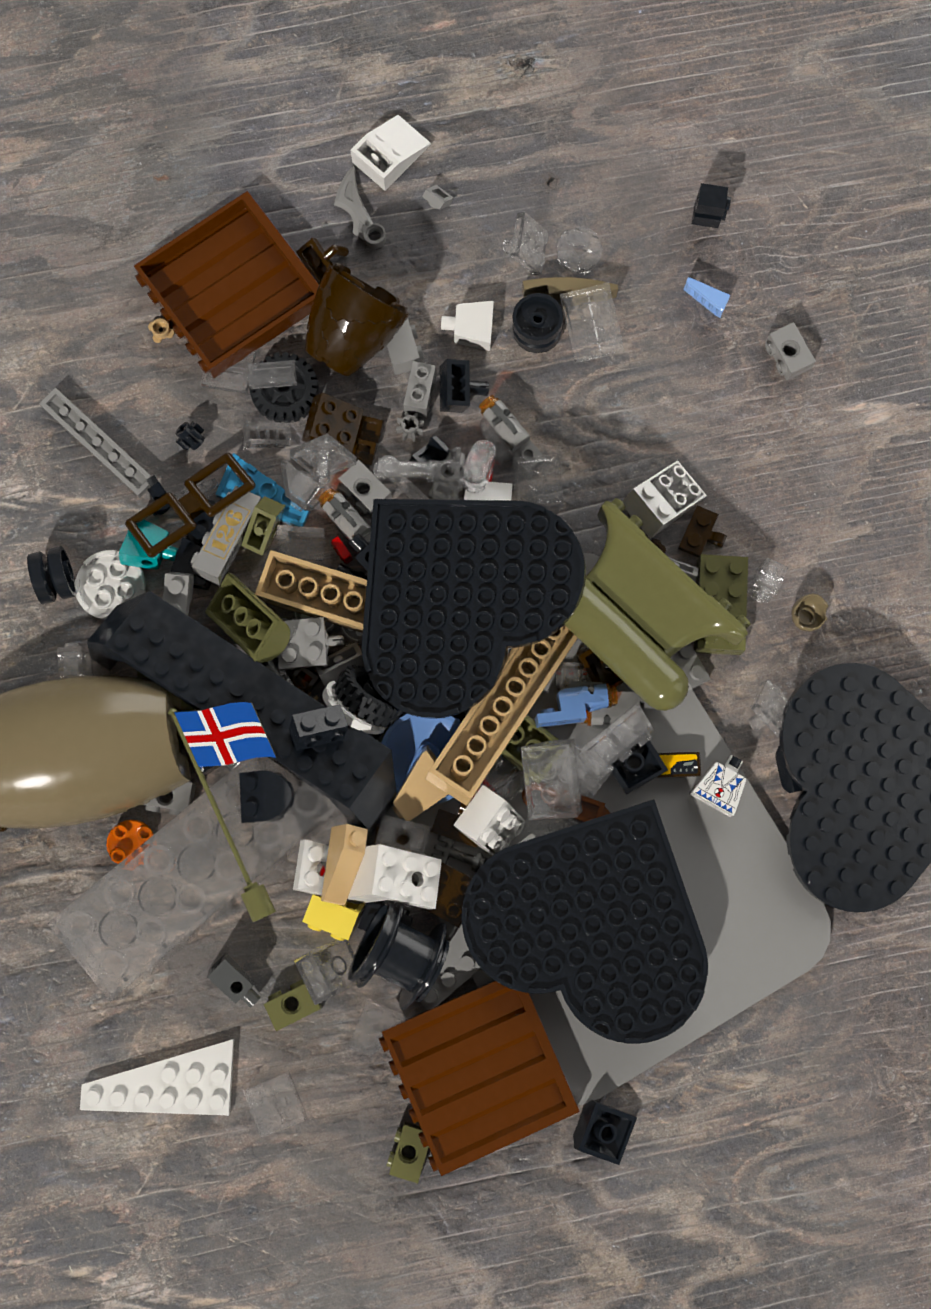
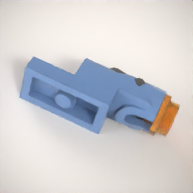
[535,681,618,728]

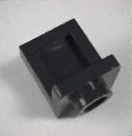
[409,435,450,476]

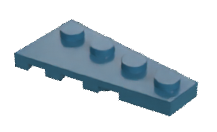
[215,453,312,530]

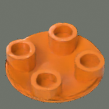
[106,820,156,867]

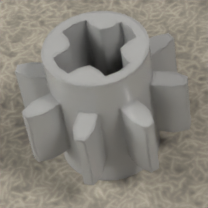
[396,412,424,442]

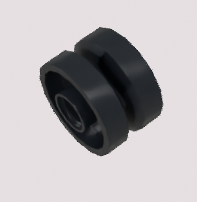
[512,293,563,353]
[27,546,77,605]

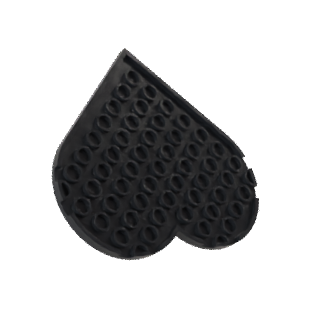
[362,499,586,719]
[779,663,931,913]
[462,799,708,1044]

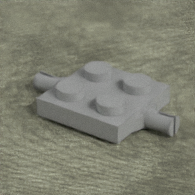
[278,617,344,670]

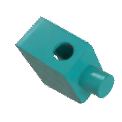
[119,520,179,570]

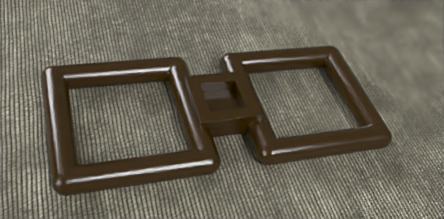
[125,453,256,558]

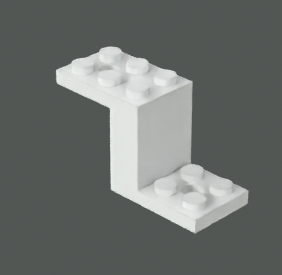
[293,839,442,909]

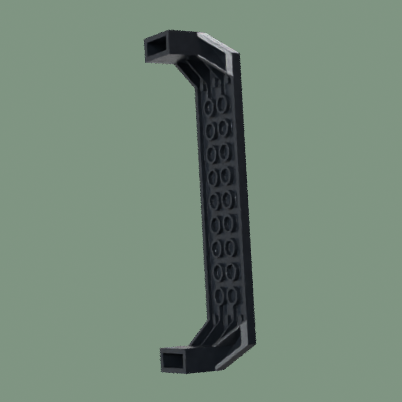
[87,591,396,840]

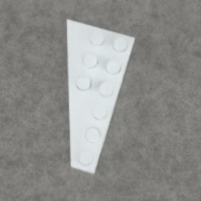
[80,1039,234,1116]

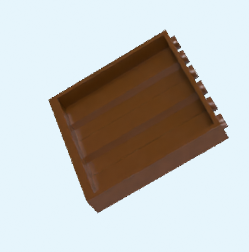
[134,191,319,378]
[378,980,580,1176]

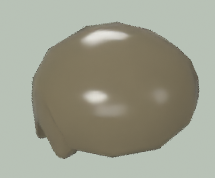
[791,593,828,632]

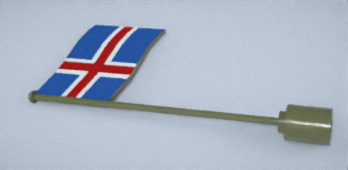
[168,702,277,922]

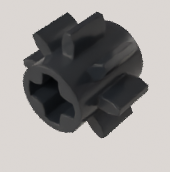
[175,421,205,451]

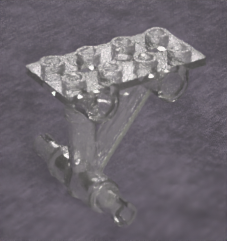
[373,447,465,500]

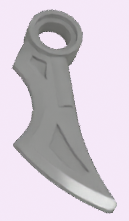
[334,166,387,249]

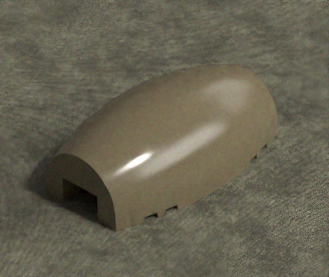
[0,675,191,829]

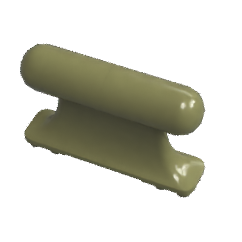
[564,498,751,711]

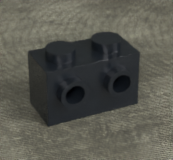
[289,704,348,751]

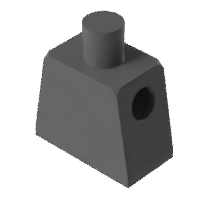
[207,953,260,1008]

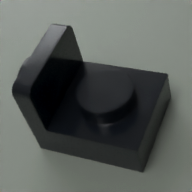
[147,475,170,516]

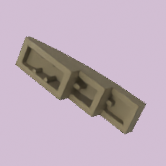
[522,277,618,306]

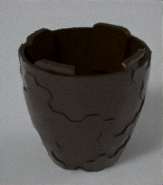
[305,262,410,376]

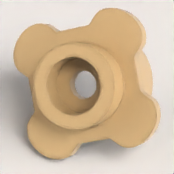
[148,317,175,343]

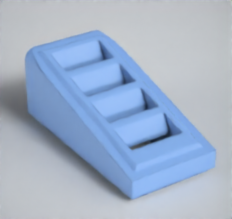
[683,277,730,318]

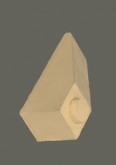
[321,824,368,906]

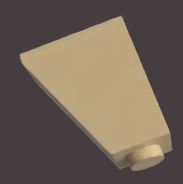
[393,745,448,823]

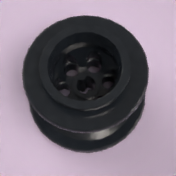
[348,900,449,1010]

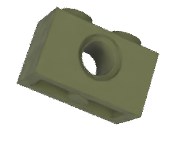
[241,496,286,556]
[264,979,323,1031]
[386,1122,429,1184]

